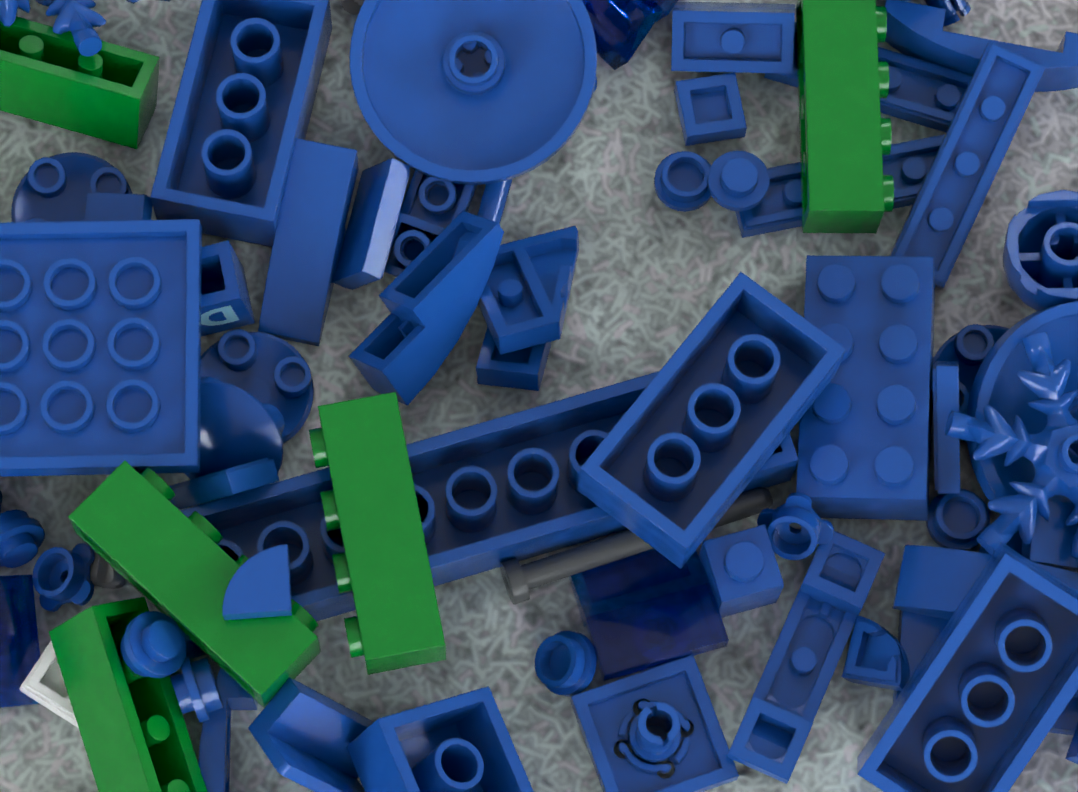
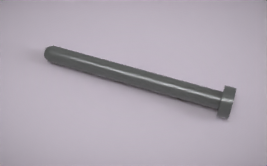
[500,487,773,605]

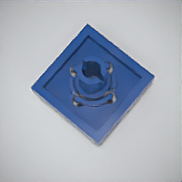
[570,654,739,792]

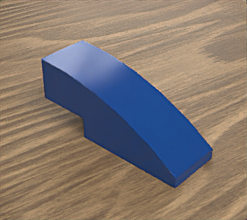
[258,138,359,346]
[349,211,504,406]

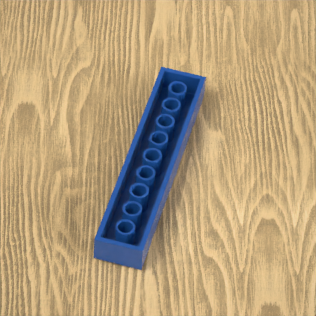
[180,371,799,659]

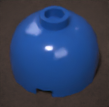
[1003,190,1078,311]

